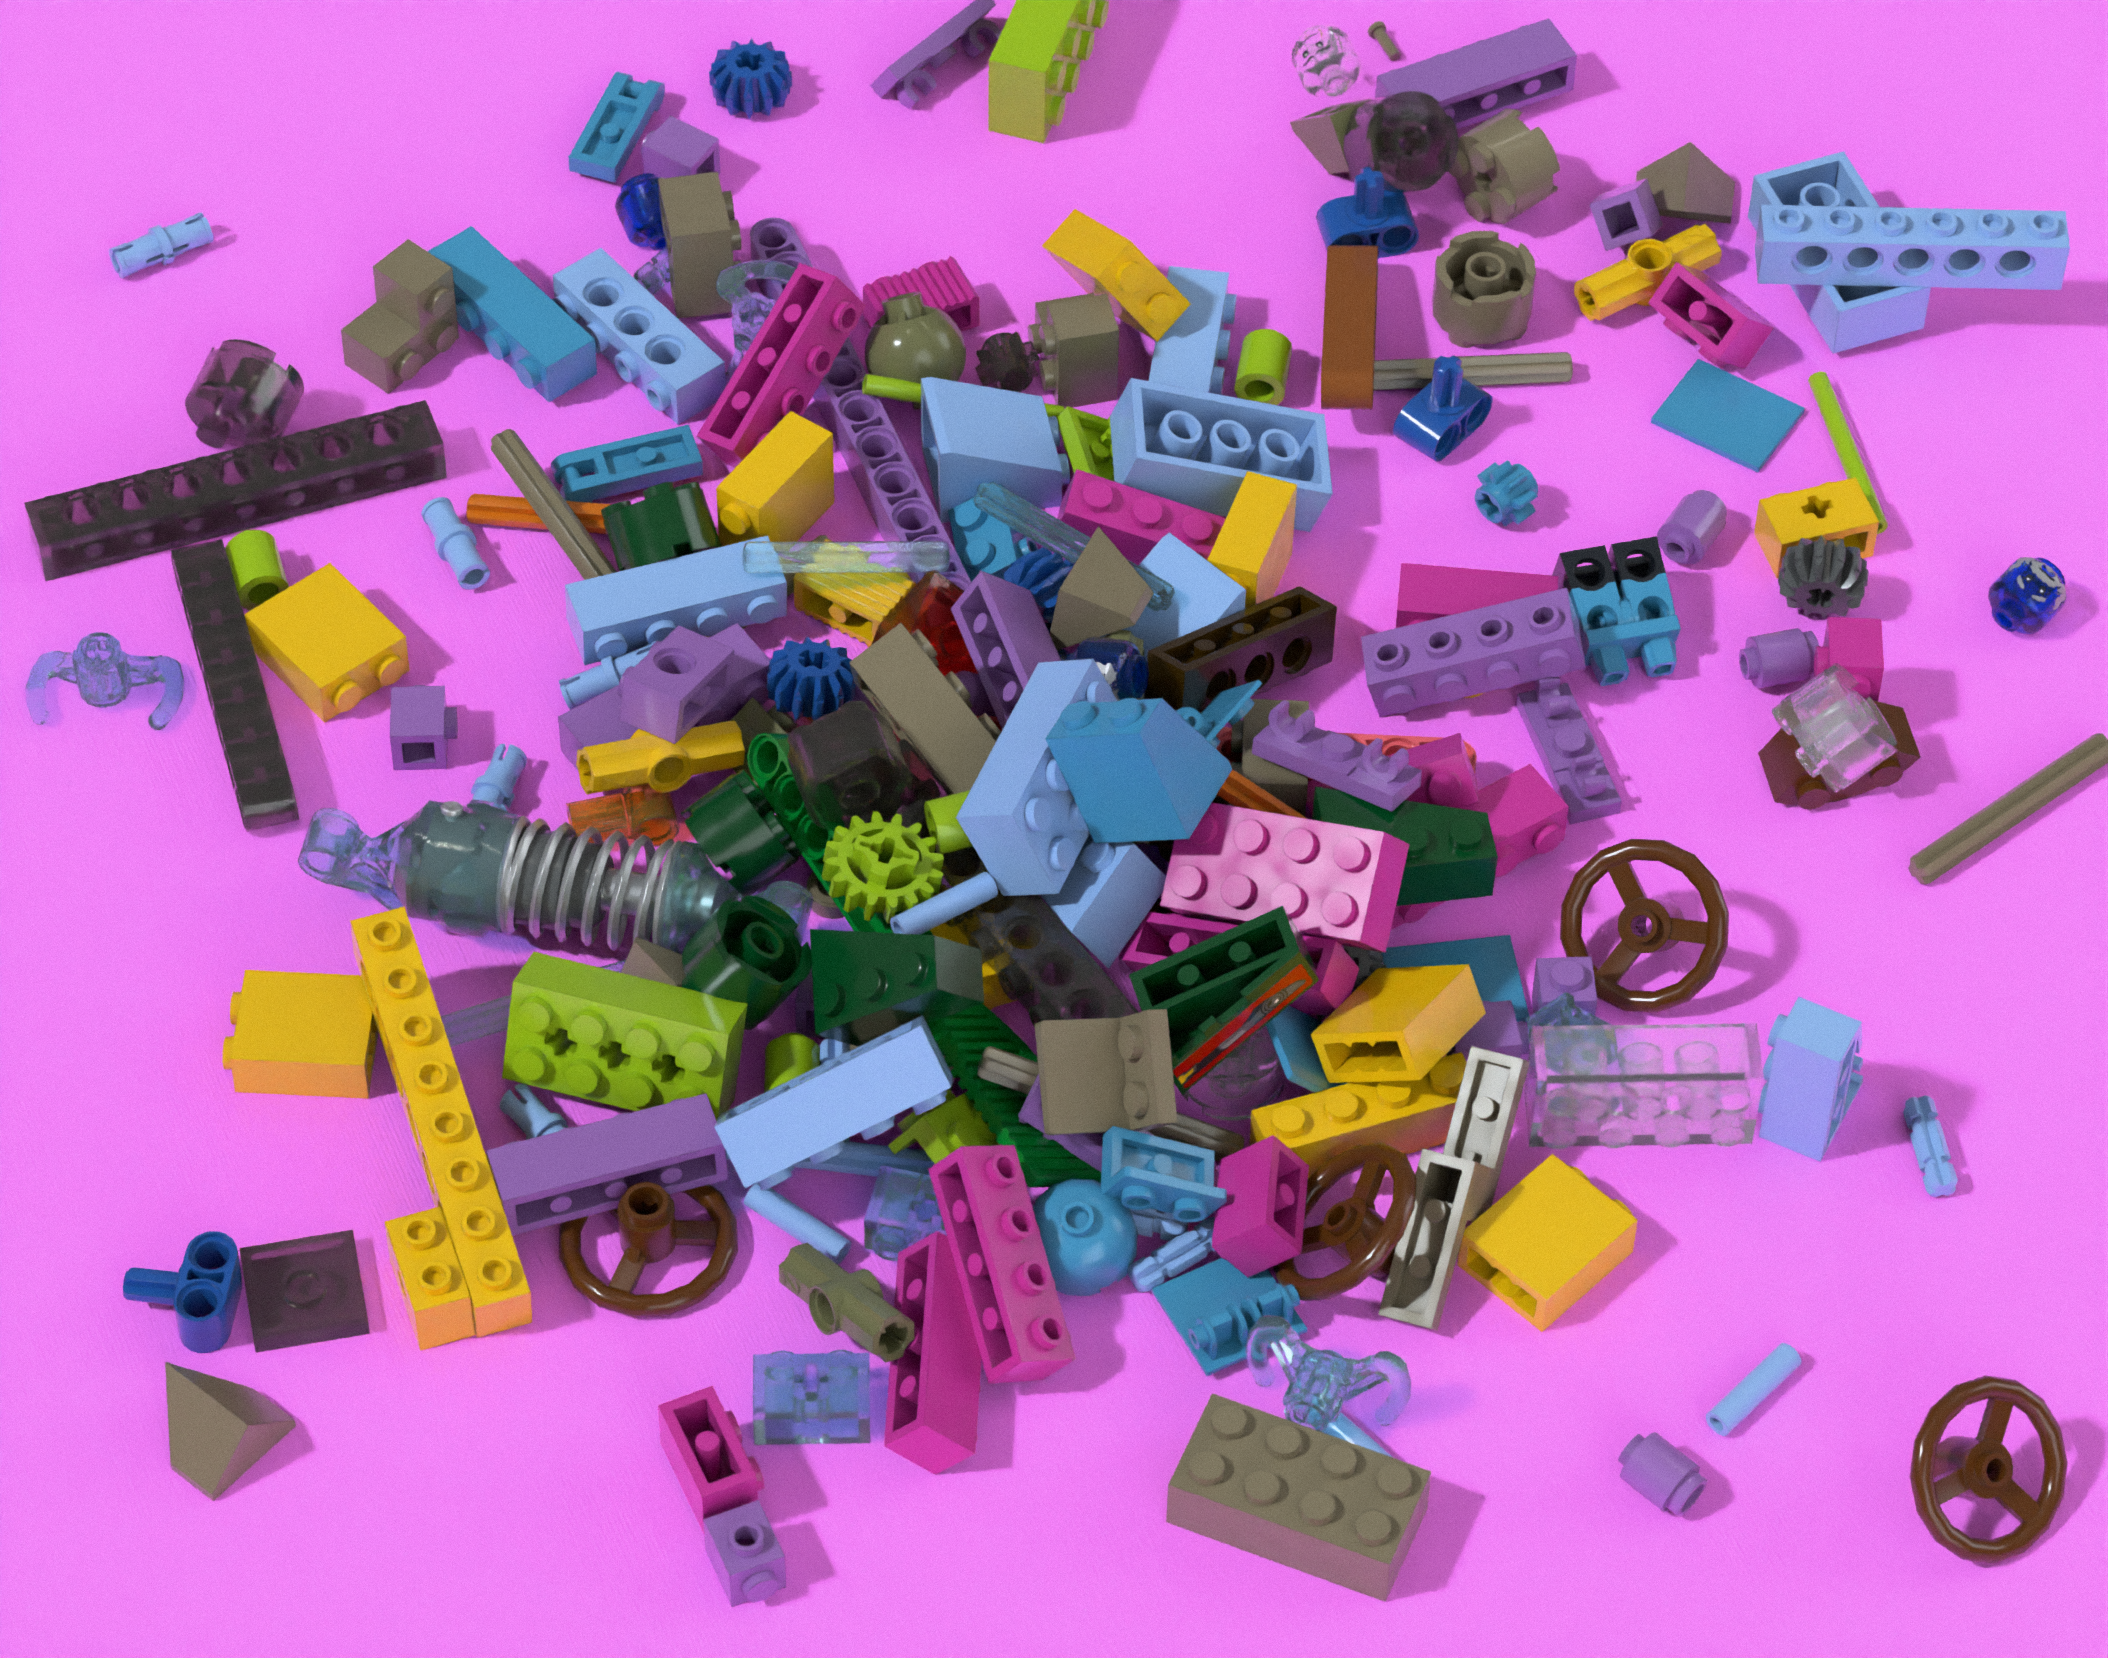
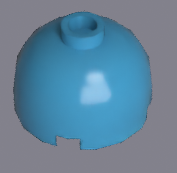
[1032,1179,1138,1296]

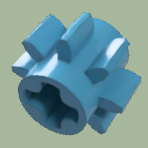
[1475,460,1538,526]

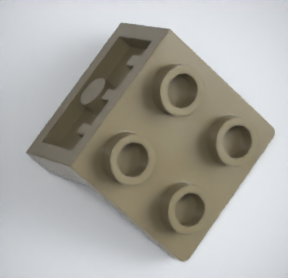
[1035,1009,1178,1135]

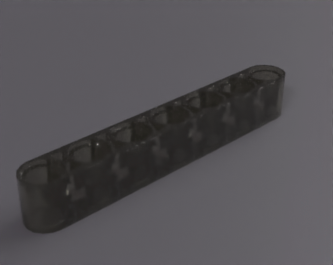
[170,539,299,832]

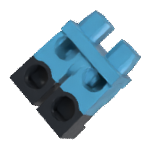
[1552,536,1681,686]

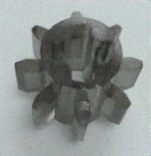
[975,332,1040,392]

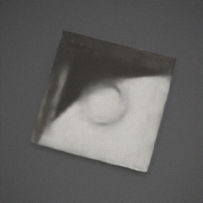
[239,1229,370,1353]

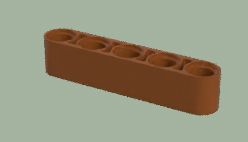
[1321,245,1378,410]

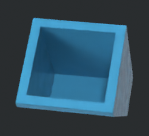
[1045,698,1232,843]

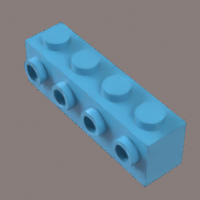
[427,226,597,402]

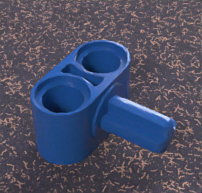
[1316,167,1420,259]
[1393,355,1493,462]
[123,1231,242,1353]

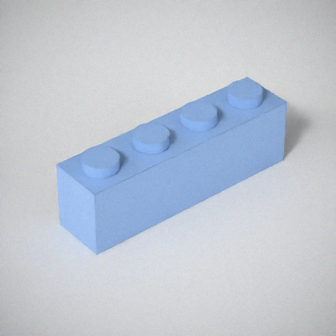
[1148,266,1237,395]
[565,535,787,665]

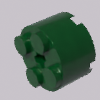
[601,482,722,571]
[681,769,802,898]
[682,895,812,1030]

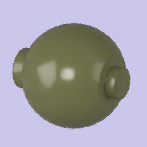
[864,291,966,410]

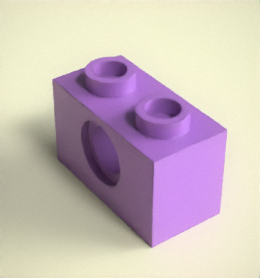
[618,626,734,744]

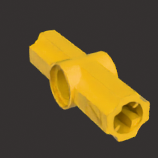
[1574,224,1722,321]
[576,720,745,794]

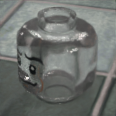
[1291,25,1361,98]

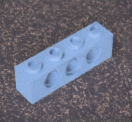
[552,248,726,425]

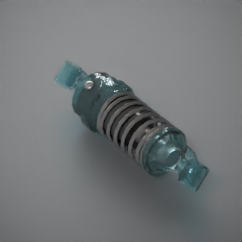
[298,800,814,955]

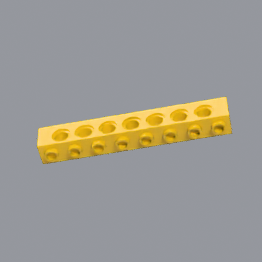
[350,906,532,1338]

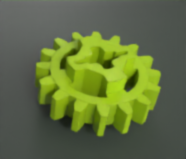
[822,811,944,923]

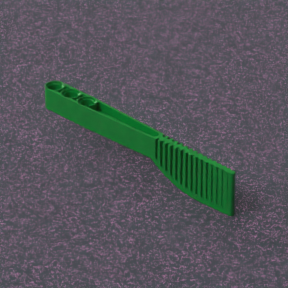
[747,733,1101,1188]

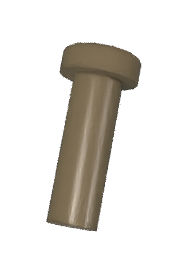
[1367,21,1401,61]

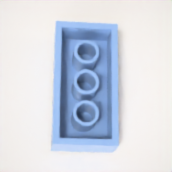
[1748,151,1931,354]
[1110,378,1333,532]
[956,659,1117,896]
[714,1015,953,1190]

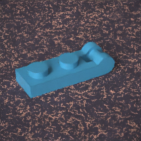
[568,71,665,183]
[550,425,703,503]

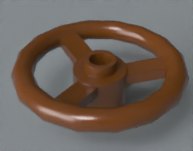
[1560,838,1729,1013]
[1272,1143,1417,1301]
[559,1182,738,1317]
[1909,1375,2068,1564]

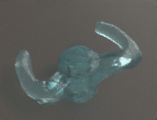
[716,259,796,389]
[25,632,185,731]
[1245,1315,1412,1432]

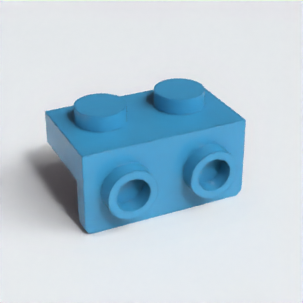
[948,484,1039,582]
[1101,1126,1227,1222]

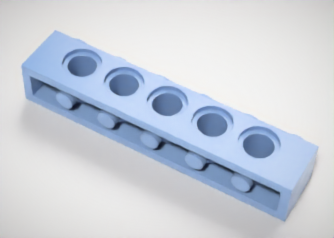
[1755,205,2070,290]

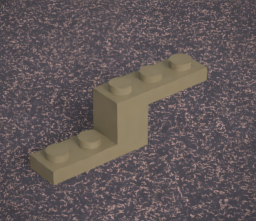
[1378,1046,1530,1331]

